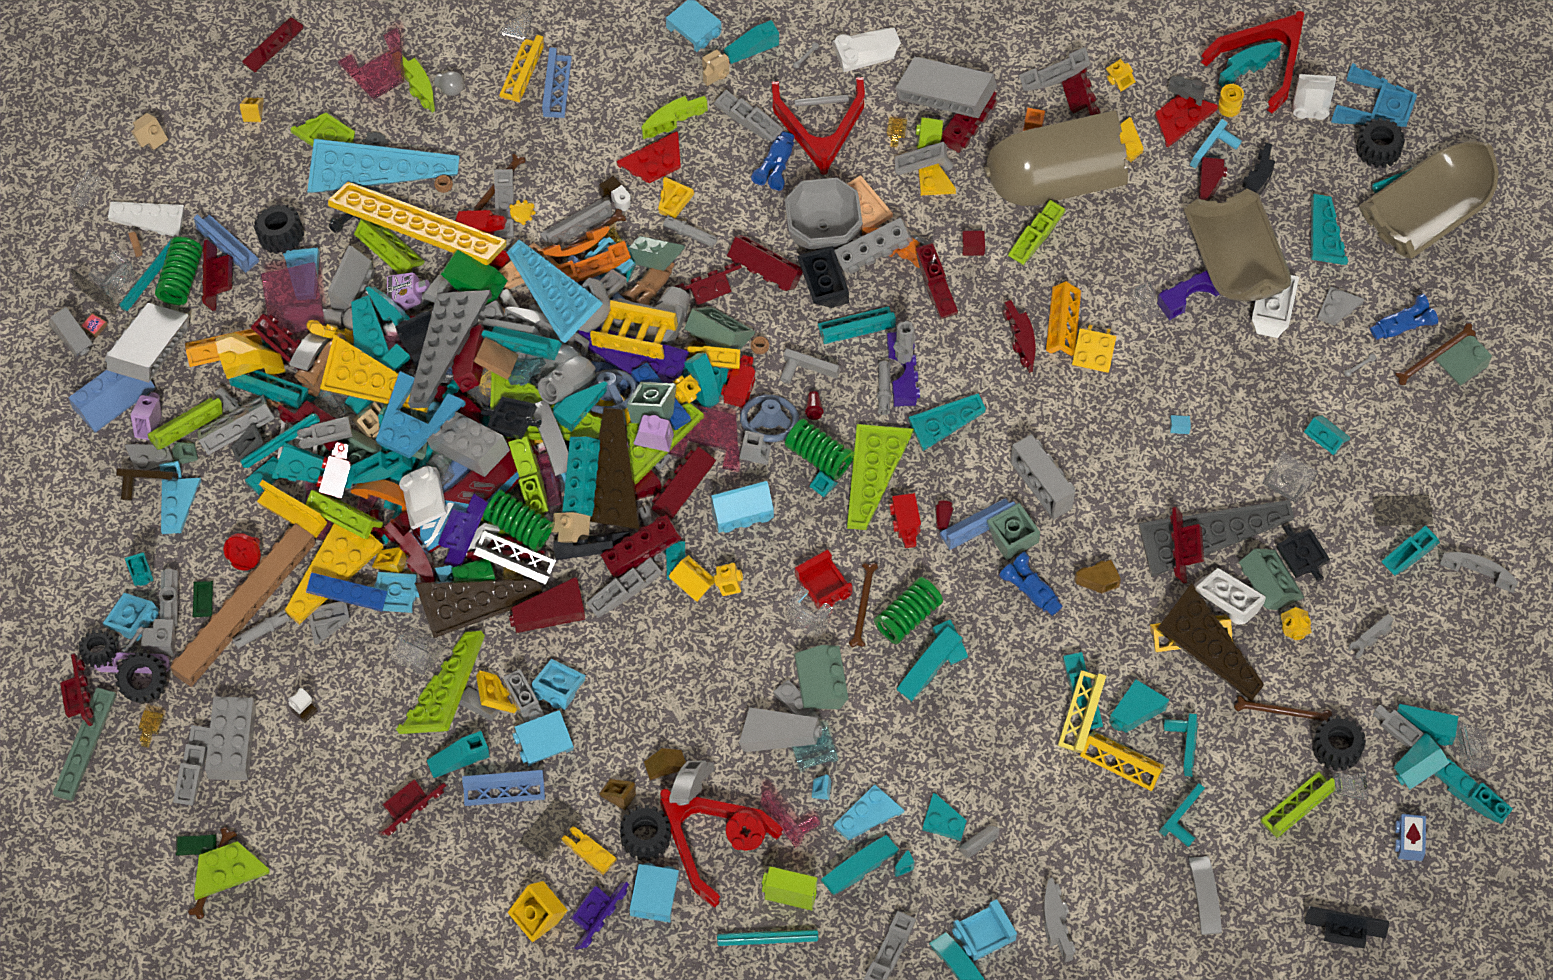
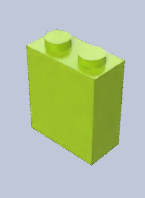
[762,867,818,911]

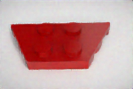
[1155,95,1218,148]
[616,131,681,184]

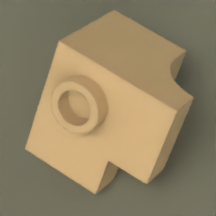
[702,49,729,86]
[131,113,168,150]
[352,401,381,440]
[552,512,591,543]

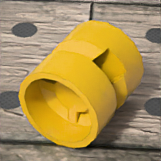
[1218,84,1244,117]

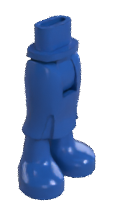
[751,132,795,191]
[1370,293,1438,340]
[999,552,1063,616]

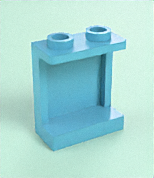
[666,0,722,52]
[512,710,574,767]
[630,863,679,923]
[952,899,1017,962]

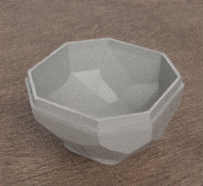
[785,178,863,249]

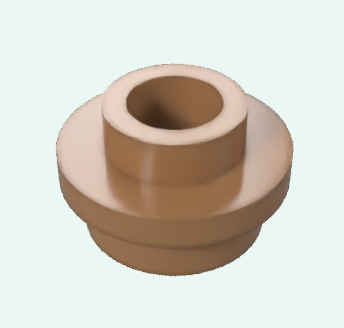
[434,175,453,193]
[750,336,769,355]

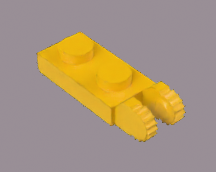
[306,320,354,344]
[687,346,740,369]
[561,826,617,875]

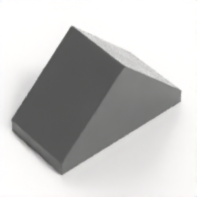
[231,424,263,462]

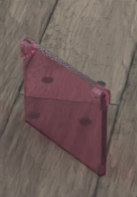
[261,262,326,333]

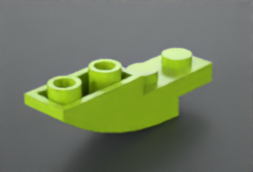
[392,50,435,113]
[641,96,708,139]
[508,436,549,514]

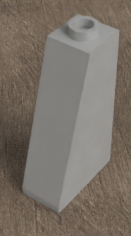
[739,707,822,752]

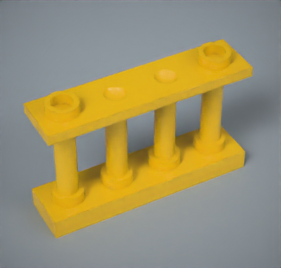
[590,300,678,359]

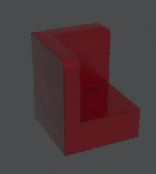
[962,231,985,256]

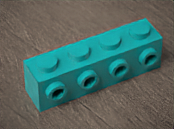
[562,437,600,517]

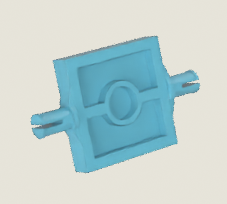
[368,572,419,613]

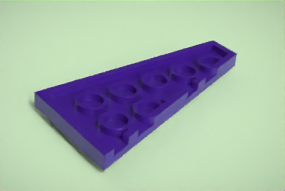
[576,327,689,384]

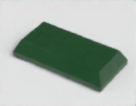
[192,581,213,618]
[175,834,217,856]

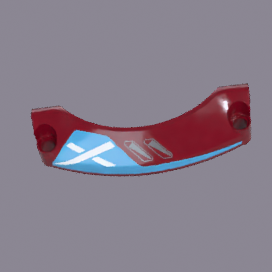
[382,440,539,556]

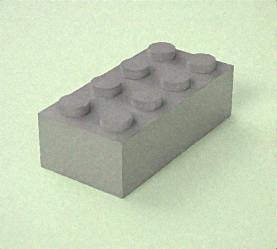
[427,412,510,477]
[1010,434,1075,520]
[205,697,256,780]

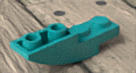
[1218,42,1282,87]
[1434,758,1513,824]

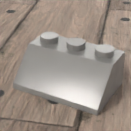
[328,245,375,313]

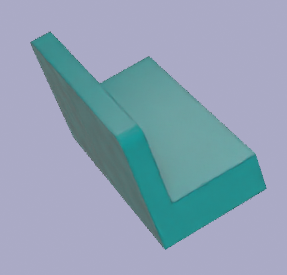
[1304,415,1351,455]

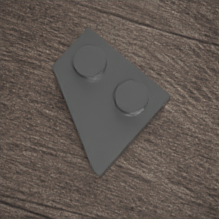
[1168,76,1207,106]

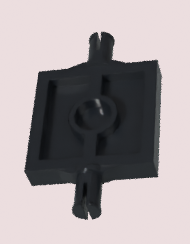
[481,397,542,440]
[1276,524,1330,582]

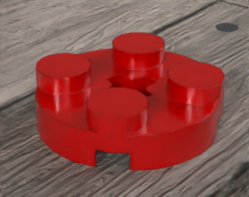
[726,810,767,851]

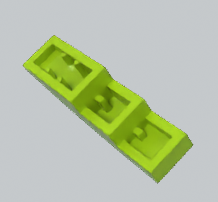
[1008,200,1066,265]

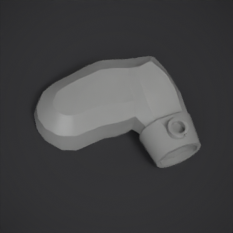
[600,286,690,346]
[524,343,596,404]

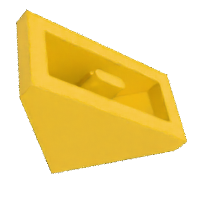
[240,97,264,122]
[372,547,407,573]

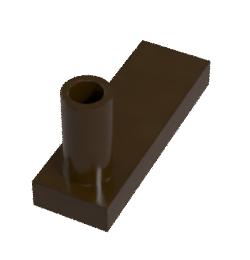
[116,468,178,501]

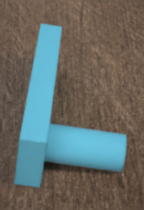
[1190,119,1242,169]

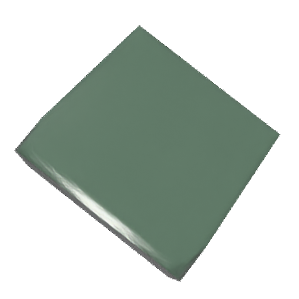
[172,442,198,464]

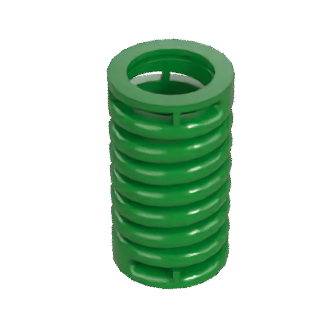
[155,237,203,306]
[785,418,855,480]
[483,489,555,552]
[874,577,943,645]

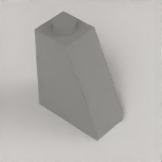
[48,307,93,357]

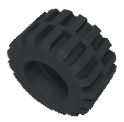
[1356,118,1405,168]
[254,204,304,254]
[115,652,169,704]
[1312,716,1366,771]
[620,805,671,861]

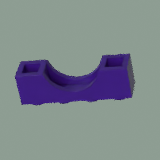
[1157,270,1220,320]
[887,332,920,407]

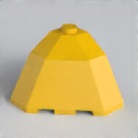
[215,332,286,379]

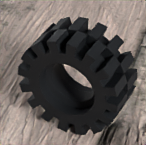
[79,630,117,668]

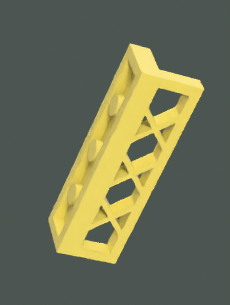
[1058,670,1106,753]

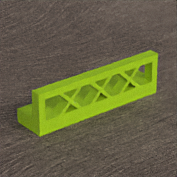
[354,219,425,274]
[147,397,222,450]
[305,490,383,539]
[1261,772,1338,838]

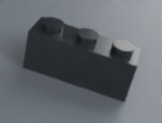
[797,246,849,308]

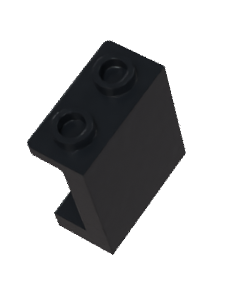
[395,311,431,370]

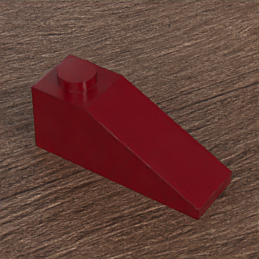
[1199,157,1227,201]

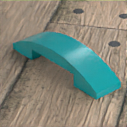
[929,932,985,980]

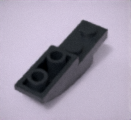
[1240,143,1275,196]

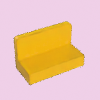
[669,555,715,602]

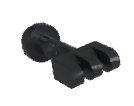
[329,213,362,233]

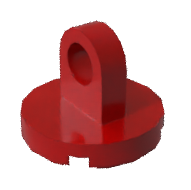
[223,533,261,571]

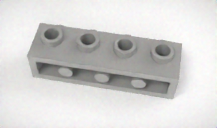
[834,218,913,274]

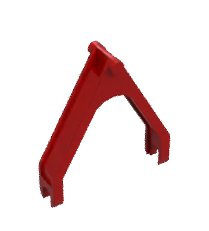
[1200,11,1305,114]
[771,77,865,175]
[660,789,783,908]

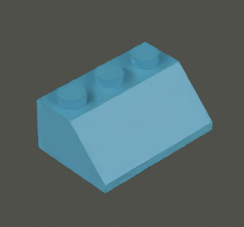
[711,481,774,533]

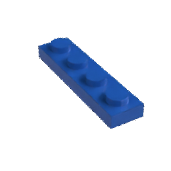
[631,363,691,430]
[306,572,388,612]

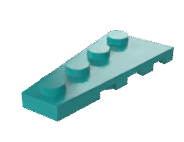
[1311,194,1349,265]
[351,295,389,361]
[908,393,986,451]
[272,443,352,489]

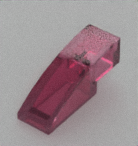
[536,453,562,507]

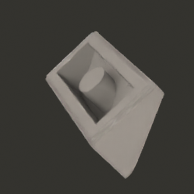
[459,687,499,721]
[958,826,999,859]

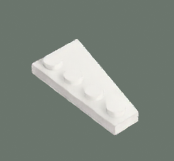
[108,202,185,238]

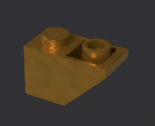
[1074,560,1121,594]

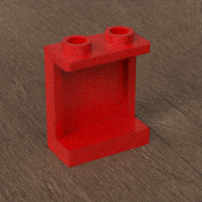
[795,549,853,611]

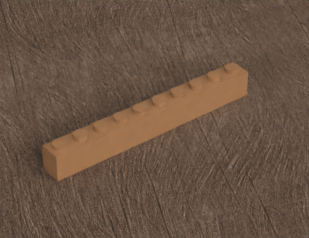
[171,524,316,687]

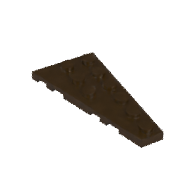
[590,407,641,530]
[415,579,542,638]
[1156,583,1264,701]

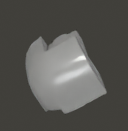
[578,278,611,332]

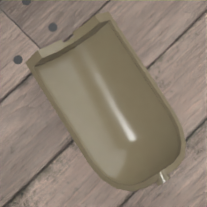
[984,110,1128,206]
[1359,141,1499,259]
[1184,189,1291,302]

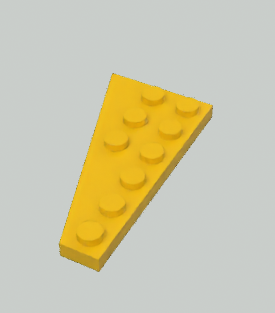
[320,334,428,413]
[285,523,383,625]

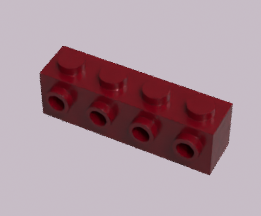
[941,91,998,153]
[727,235,803,291]
[250,314,318,371]
[652,446,716,520]
[601,514,682,578]

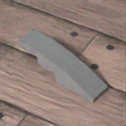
[714,90,784,143]
[586,557,663,618]
[173,725,210,806]

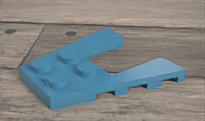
[1331,63,1417,127]
[376,371,466,459]

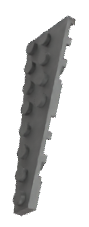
[408,290,492,409]
[1139,500,1294,577]

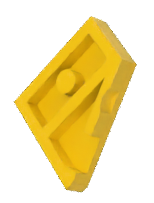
[1119,117,1144,162]
[658,177,694,218]
[476,671,517,713]

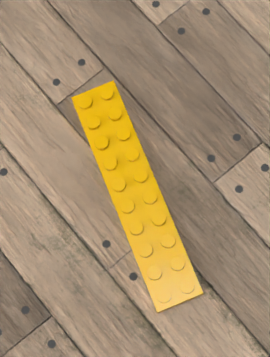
[328,182,506,266]

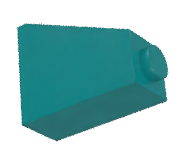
[1109,679,1169,733]
[1394,733,1450,790]

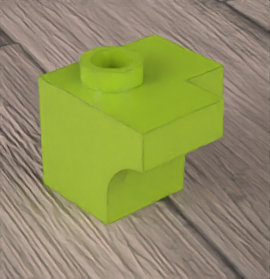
[915,117,943,150]

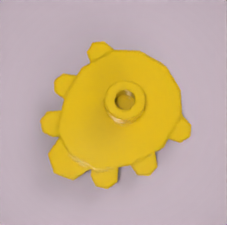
[509,200,536,225]

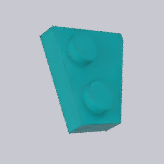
[922,793,967,841]

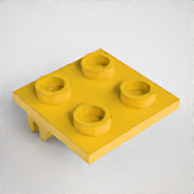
[1072,325,1117,373]

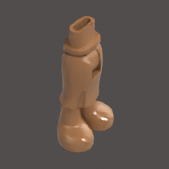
[621,262,675,305]
[294,333,348,397]

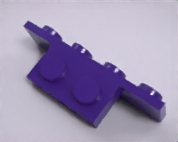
[438,494,488,567]
[570,882,629,950]

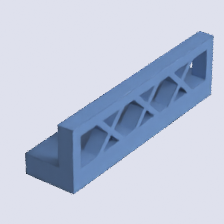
[542,48,572,118]
[194,214,259,273]
[940,498,1016,550]
[462,770,545,806]

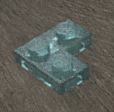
[508,357,546,386]

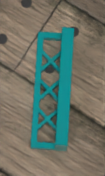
[817,306,896,344]
[481,326,562,361]
[229,370,309,410]

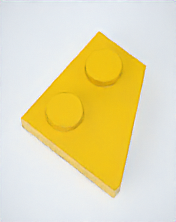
[918,164,956,196]

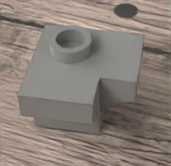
[739,431,771,465]
[141,619,176,656]

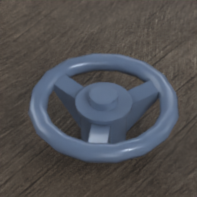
[590,369,638,414]
[740,395,799,442]

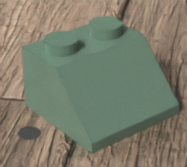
[629,236,685,271]
[1435,336,1492,386]
[627,382,676,424]
[987,503,1041,561]

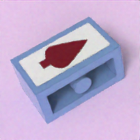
[1394,814,1426,861]

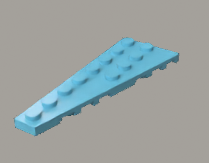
[307,139,460,193]
[506,240,603,343]

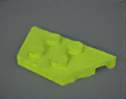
[290,113,355,147]
[194,841,270,900]

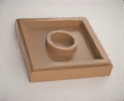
[474,337,519,380]

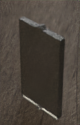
[70,268,117,316]
[1372,495,1433,526]
[519,798,582,861]

